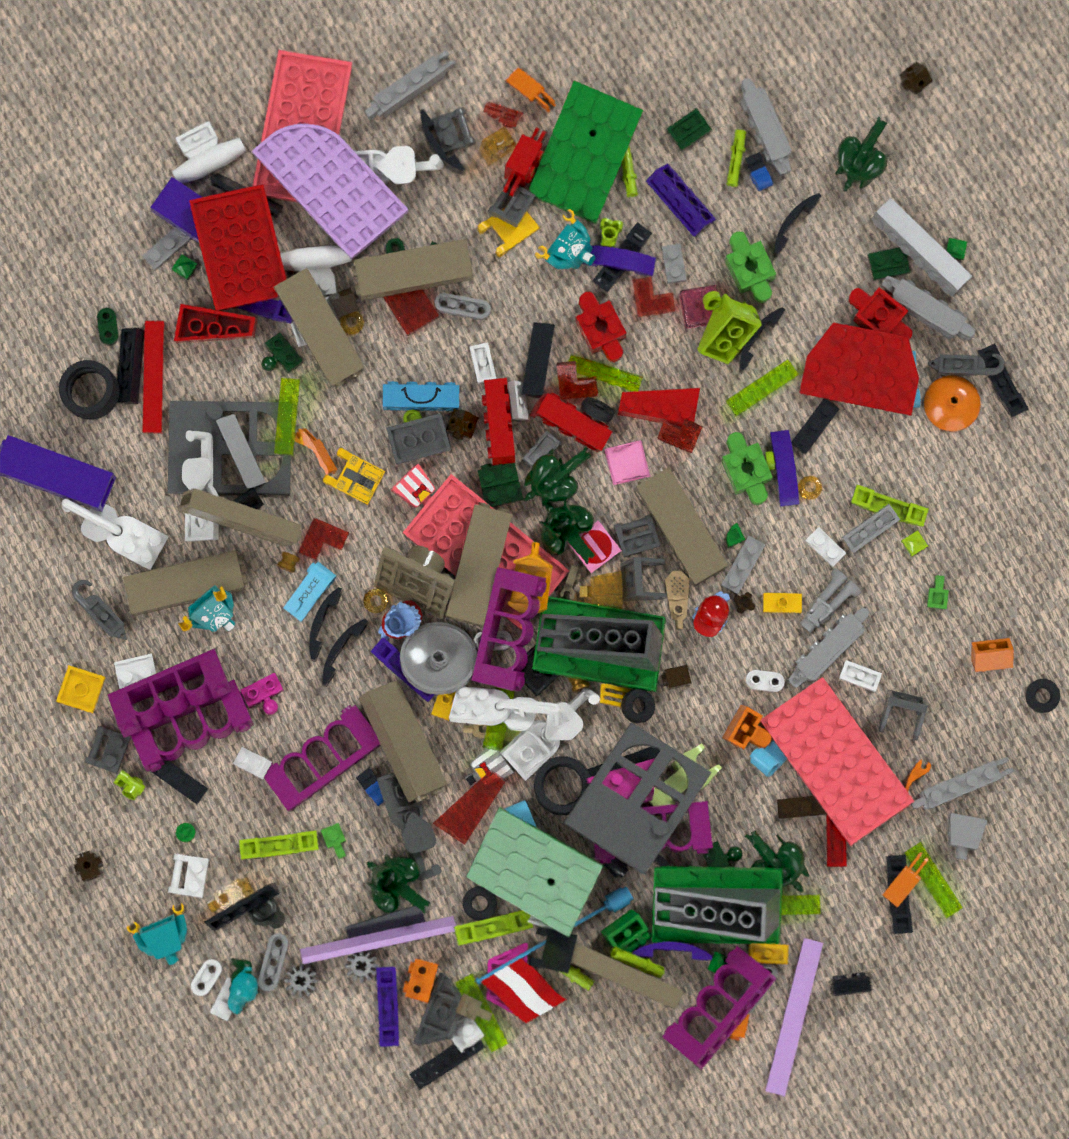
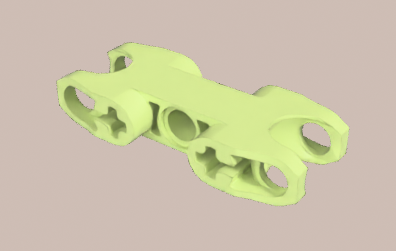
[648,743,722,820]

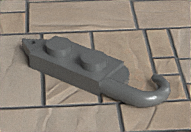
[72,580,127,640]

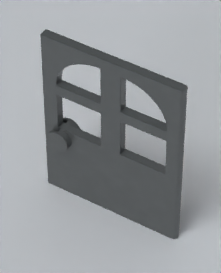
[168,401,292,495]
[564,723,712,875]

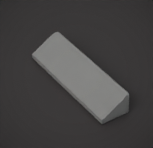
[216,414,266,491]

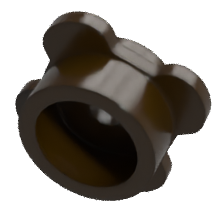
[734,592,755,614]

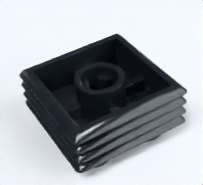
[520,645,560,696]
[828,972,873,996]

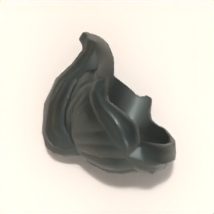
[248,898,286,929]

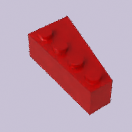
[174,304,258,343]
[481,378,516,465]
[529,392,612,453]

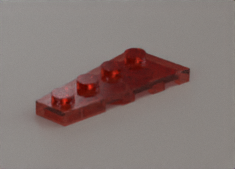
[432,770,507,845]

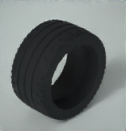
[59,360,119,420]
[534,756,591,815]

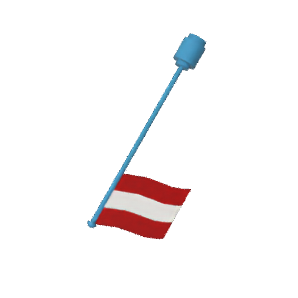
[475,886,634,1023]

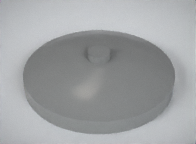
[400,622,477,695]

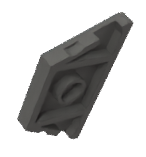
[413,972,462,1046]

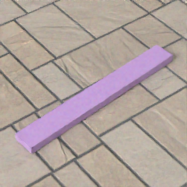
[300,916,456,964]
[765,938,823,1096]

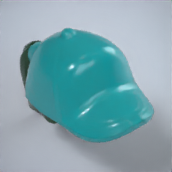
[228,958,258,1014]

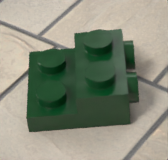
[477,463,523,507]

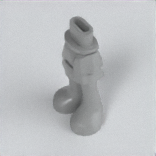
[800,568,862,633]

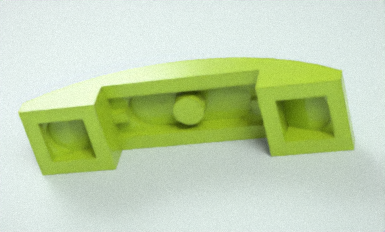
[851,484,929,527]
[239,831,319,860]
[454,910,533,946]

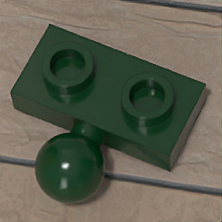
[261,332,303,374]
[703,841,743,868]

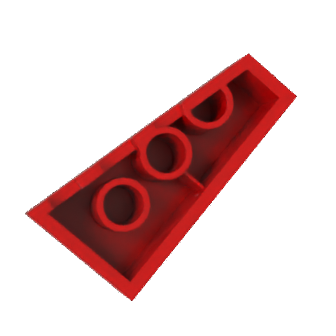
[618,388,700,429]

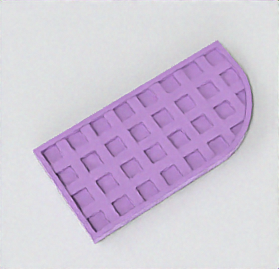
[252,124,409,260]

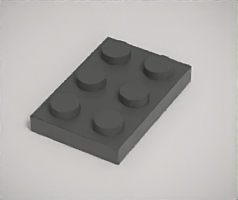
[386,413,452,465]

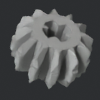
[345,951,378,983]
[284,964,318,998]

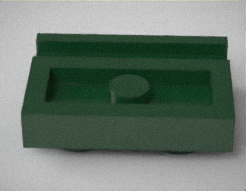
[666,108,712,152]
[868,247,911,281]

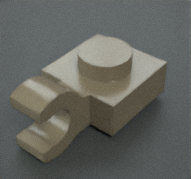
[560,565,581,600]
[456,994,492,1021]

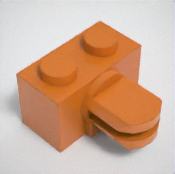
[722,705,771,749]

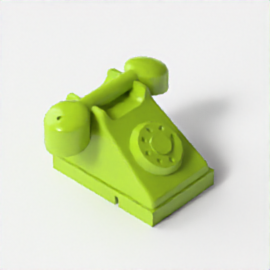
[697,291,762,364]

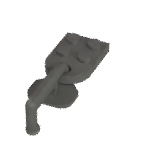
[377,773,442,881]

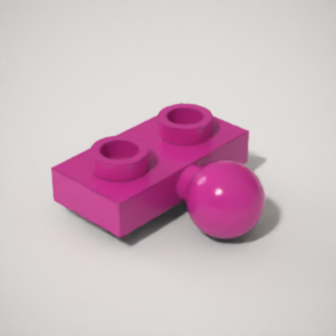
[240,673,284,715]

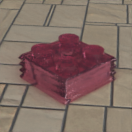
[679,285,718,329]

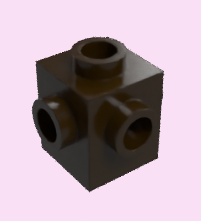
[899,61,933,95]
[446,409,479,440]
[74,851,104,882]

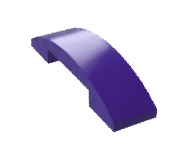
[582,245,656,277]
[235,299,292,324]
[770,430,799,507]
[370,637,435,702]
[633,942,712,961]
[376,967,399,1047]

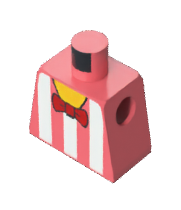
[390,464,435,508]

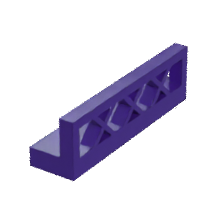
[646,164,716,237]

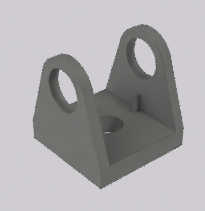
[620,557,668,601]
[879,689,928,741]

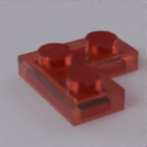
[483,101,524,128]
[632,277,676,317]
[556,361,599,400]
[657,419,703,454]
[299,518,349,561]

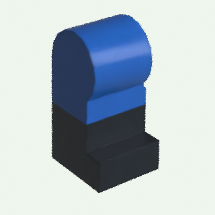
[743,152,773,192]
[356,767,384,806]

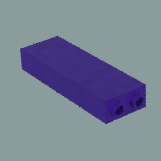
[150,177,202,243]
[0,435,117,512]

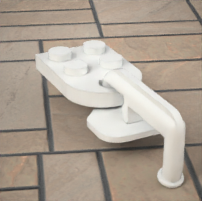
[354,146,444,185]
[182,430,219,542]
[62,499,169,570]
[449,687,563,731]
[500,688,600,781]

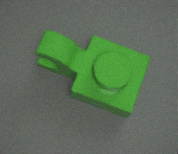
[927,575,949,610]
[320,823,346,859]

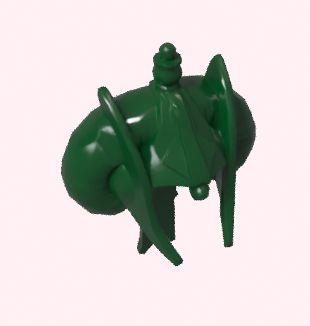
[835,116,889,192]
[523,447,591,507]
[539,500,595,564]
[745,830,809,894]
[366,854,431,914]

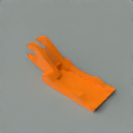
[505,67,556,112]
[292,428,338,476]
[900,760,931,813]
[882,852,929,907]

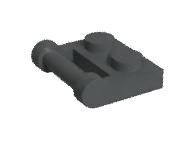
[432,108,476,154]
[487,181,535,228]
[614,514,660,558]
[84,726,131,774]

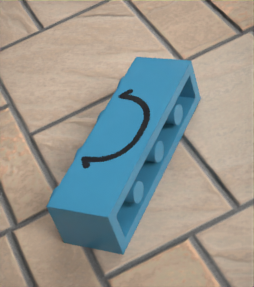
[383,381,460,411]

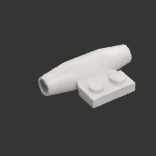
[172,121,246,184]
[281,245,352,296]

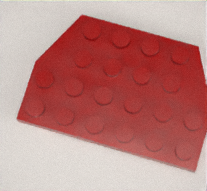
[799,322,920,416]

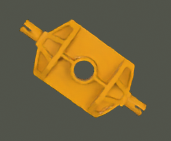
[507,542,553,627]

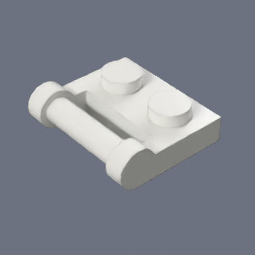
[168,854,209,898]

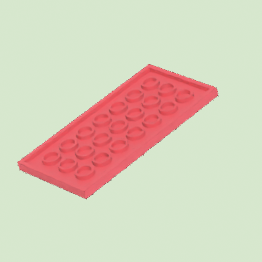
[253,50,353,203]
[402,474,570,630]
[760,677,914,846]

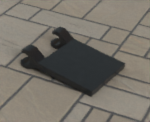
[529,927,577,974]

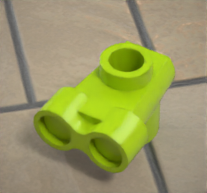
[600,218,623,248]
[113,770,146,800]

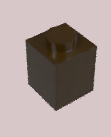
[329,288,360,317]
[661,665,691,690]

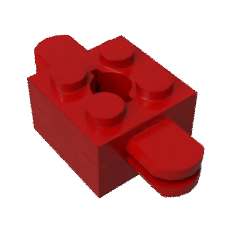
[503,127,547,196]
[848,287,913,340]
[575,292,627,362]

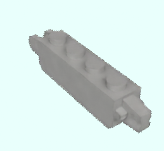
[365,51,457,120]
[740,78,791,176]
[881,276,976,340]
[788,607,869,689]
[911,757,1014,810]

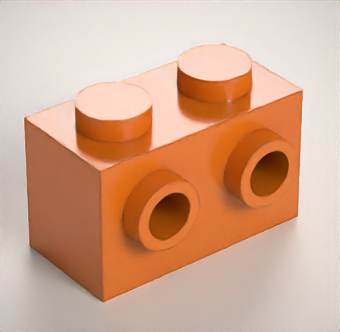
[971,638,1014,672]
[403,958,439,1003]

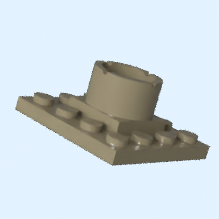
[373,546,455,619]

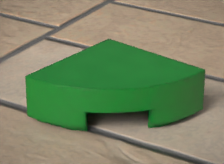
[726,523,746,548]

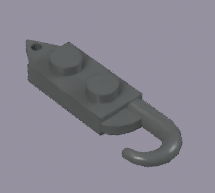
[928,353,1005,376]

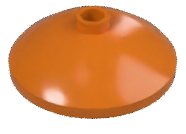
[923,375,981,432]

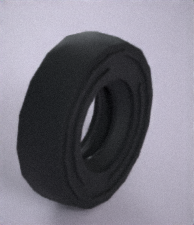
[581,397,615,422]
[1025,678,1061,713]
[621,689,655,723]
[462,886,497,921]

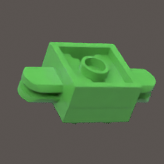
[725,231,776,303]
[721,432,773,505]

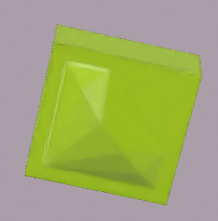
[901,530,928,557]

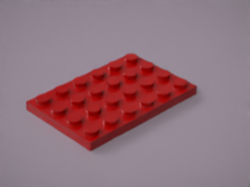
[189,184,286,311]

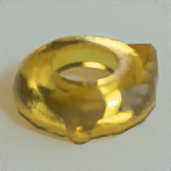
[339,311,364,335]
[798,475,823,500]
[363,589,388,613]

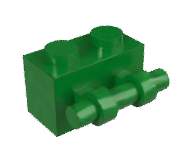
[600,909,651,953]

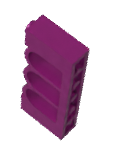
[471,567,546,692]
[107,649,232,738]
[131,679,254,772]
[264,705,381,812]
[593,801,713,864]
[662,946,777,1070]

